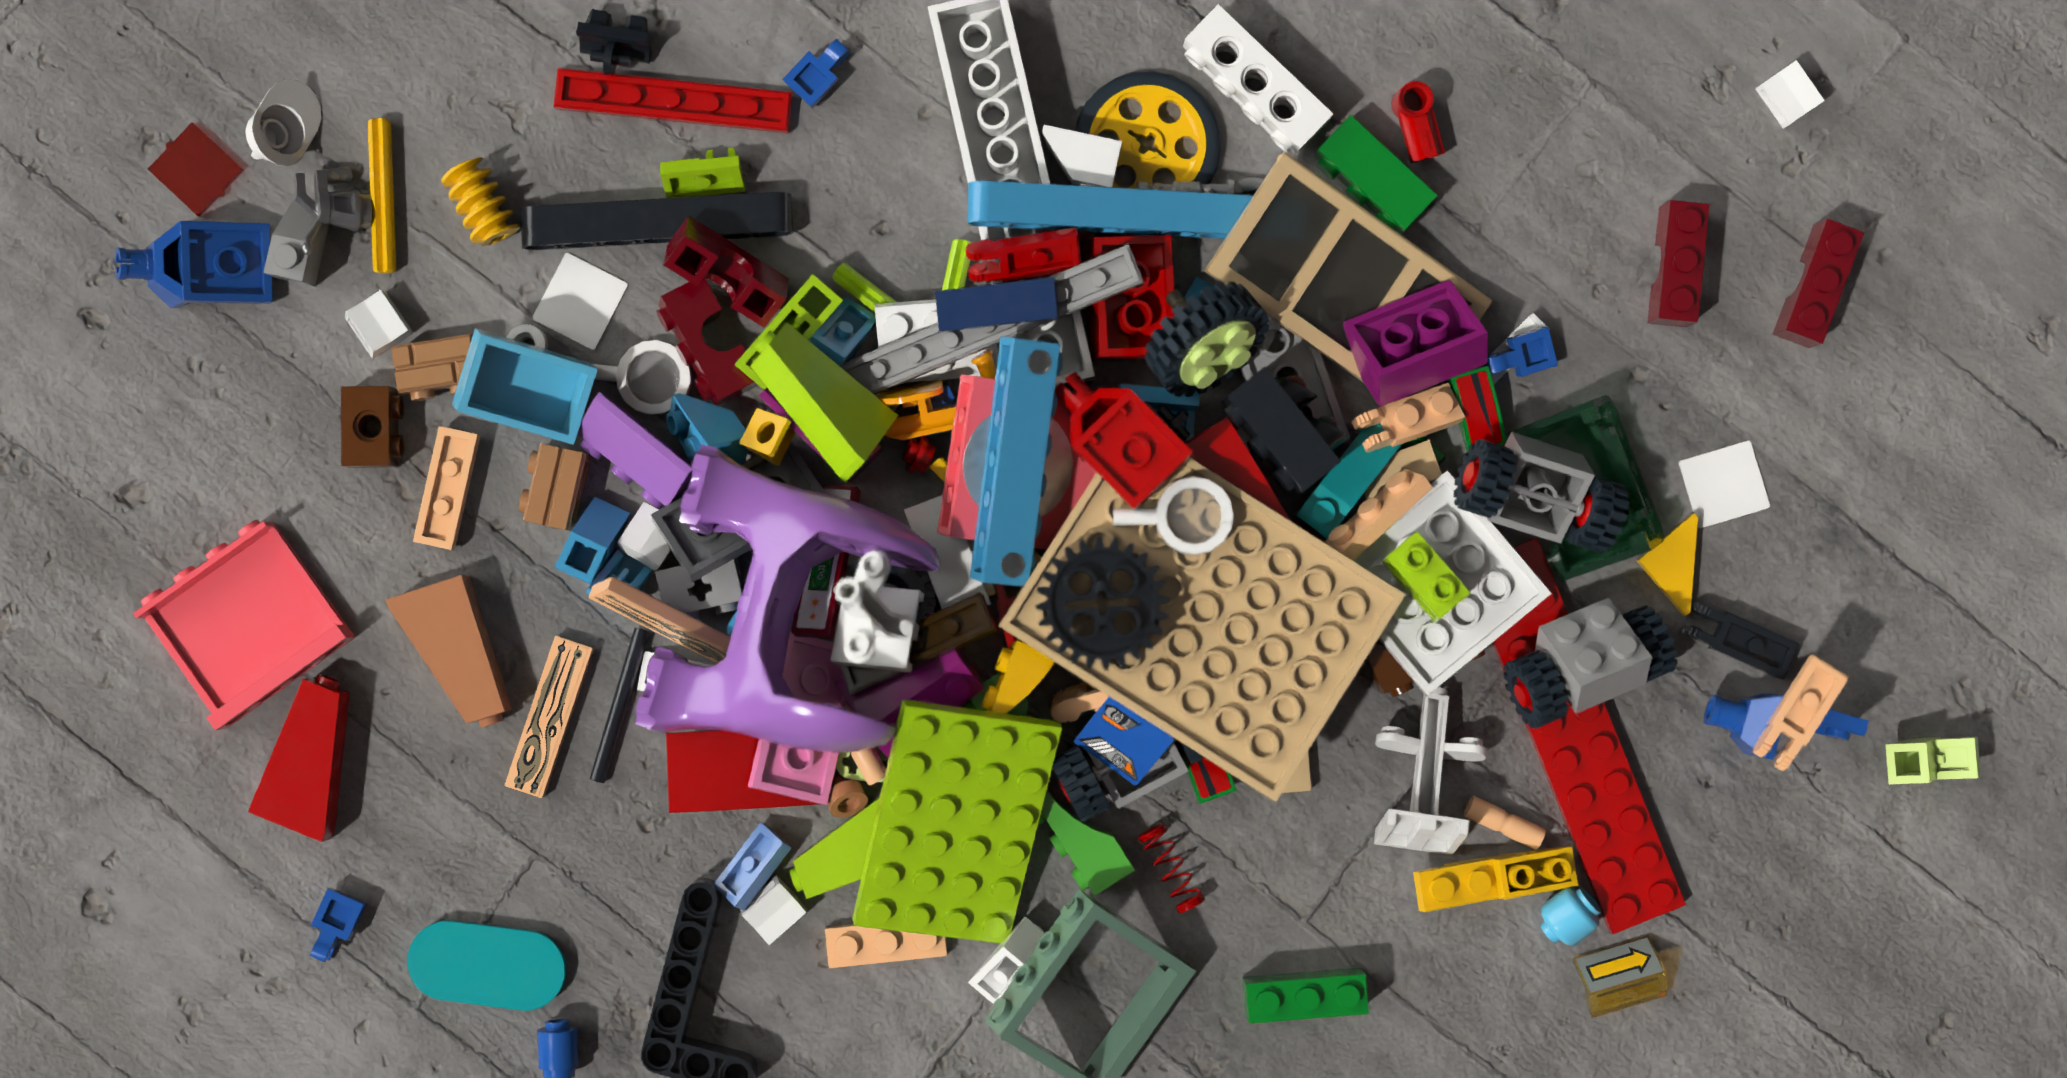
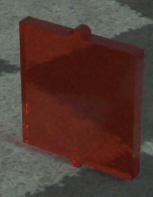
[148,122,244,217]

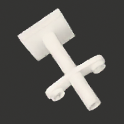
[830,550,925,672]
[1374,687,1487,855]

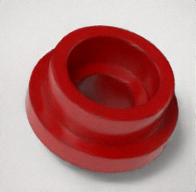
[902,436,936,474]

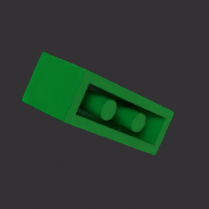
[1314,115,1438,234]
[1242,968,1369,1024]

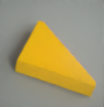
[1636,513,1698,616]

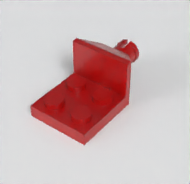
[1054,372,1194,511]

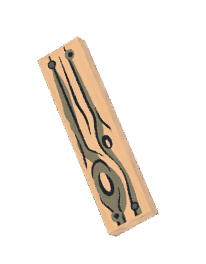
[588,576,731,664]
[504,635,595,798]

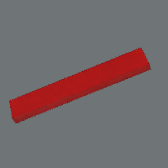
[553,68,793,134]

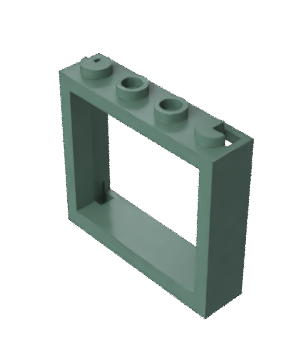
[984,889,1196,1078]

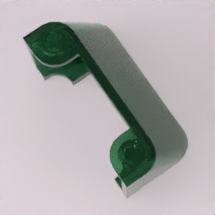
[1503,395,1664,582]

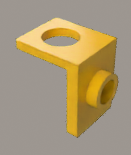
[739,408,796,466]

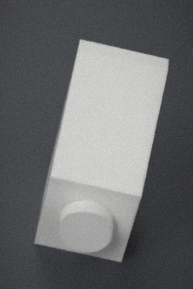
[1042,125,1122,188]
[968,917,1044,1003]

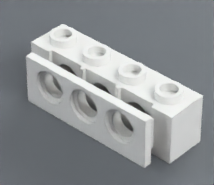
[1183,4,1333,155]

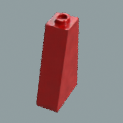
[248,674,350,842]

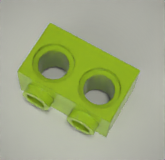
[1382,531,1470,623]

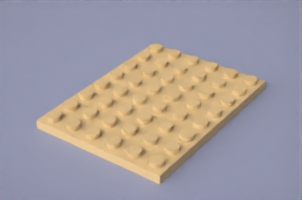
[999,458,1406,802]

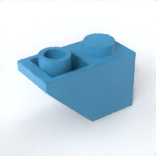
[666,393,748,465]
[554,497,632,584]

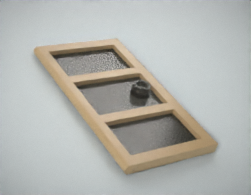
[1204,151,1492,401]

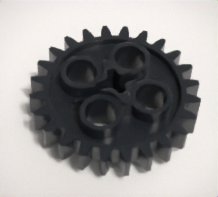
[1035,536,1169,670]

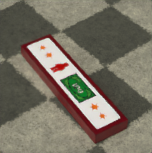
[791,484,861,639]

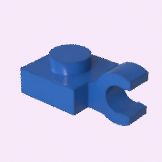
[782,38,851,109]
[1483,327,1558,377]
[310,888,367,962]

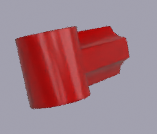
[1391,81,1445,164]

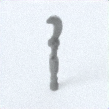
[1136,177,1280,197]

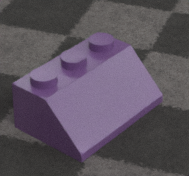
[578,393,692,509]

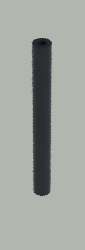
[589,627,649,783]

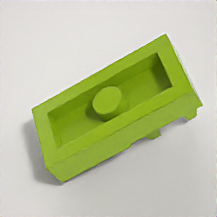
[660,147,745,198]

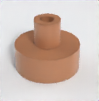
[827,776,868,818]

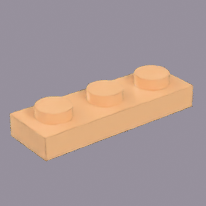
[413,426,481,550]
[1324,469,1433,561]
[825,924,947,968]

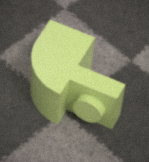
[1885,737,1981,784]

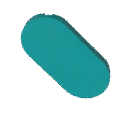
[407,919,567,1011]

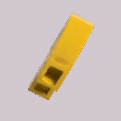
[981,641,1054,714]
[1413,846,1578,912]

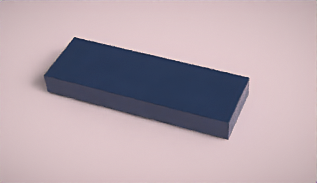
[935,277,1060,332]

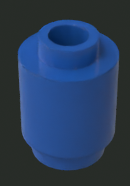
[537,1019,579,1078]

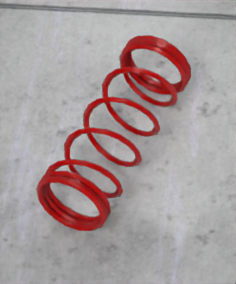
[1138,823,1205,914]

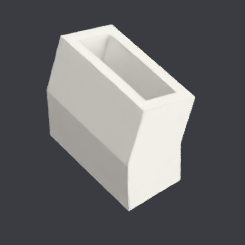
[1755,60,1825,129]
[345,290,414,359]
[618,502,671,571]
[740,874,809,945]

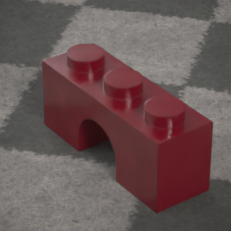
[1647,200,1710,327]
[663,215,789,328]
[1772,218,1865,348]
[656,278,757,406]

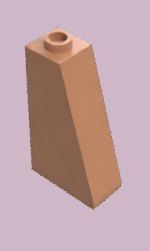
[385,575,512,728]

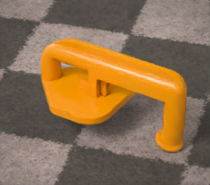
[875,349,997,440]

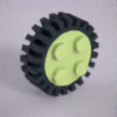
[1145,282,1269,397]

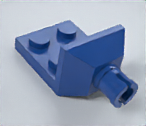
[115,221,273,308]
[1704,693,1869,760]

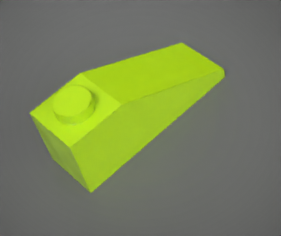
[734,274,843,390]

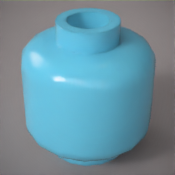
[1540,887,1601,946]

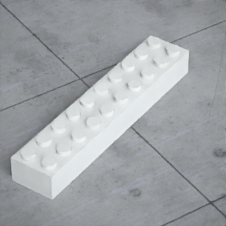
[928,0,1095,389]

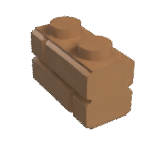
[391,334,473,401]
[519,443,592,531]

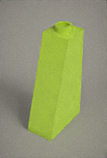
[750,323,898,482]
[790,797,880,899]

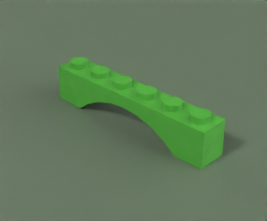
[965,672,1135,896]

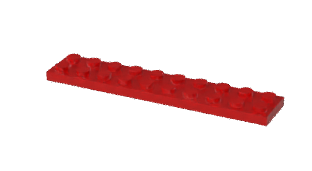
[1492,538,1686,934]

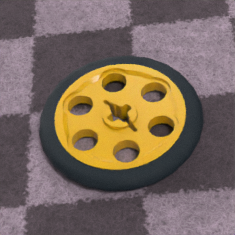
[1075,71,1221,189]

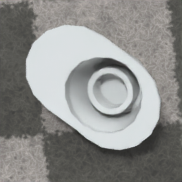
[245,79,321,167]

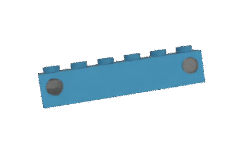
[970,337,1063,587]

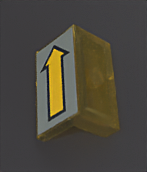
[1573,936,1668,1018]

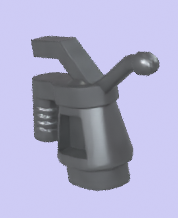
[294,166,372,255]

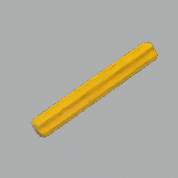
[368,118,396,274]

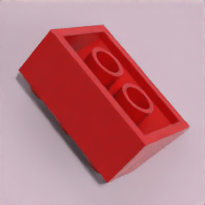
[1083,235,1175,361]

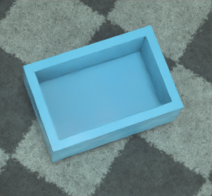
[452,328,598,445]

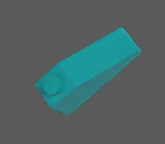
[1296,423,1402,539]

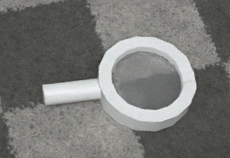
[593,340,692,415]
[1113,477,1233,555]

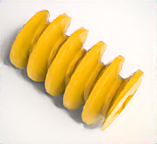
[441,157,520,246]

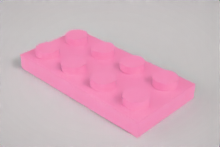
[748,631,848,805]

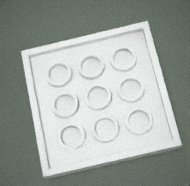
[1354,471,1552,696]

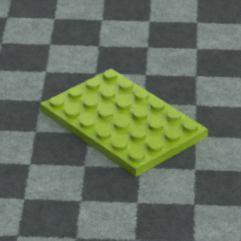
[852,699,1062,943]

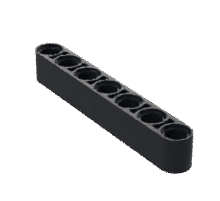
[520,192,793,250]

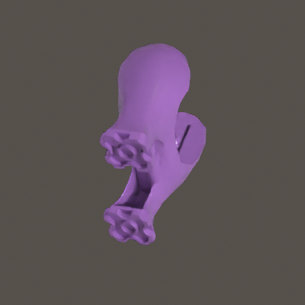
[635,444,940,753]

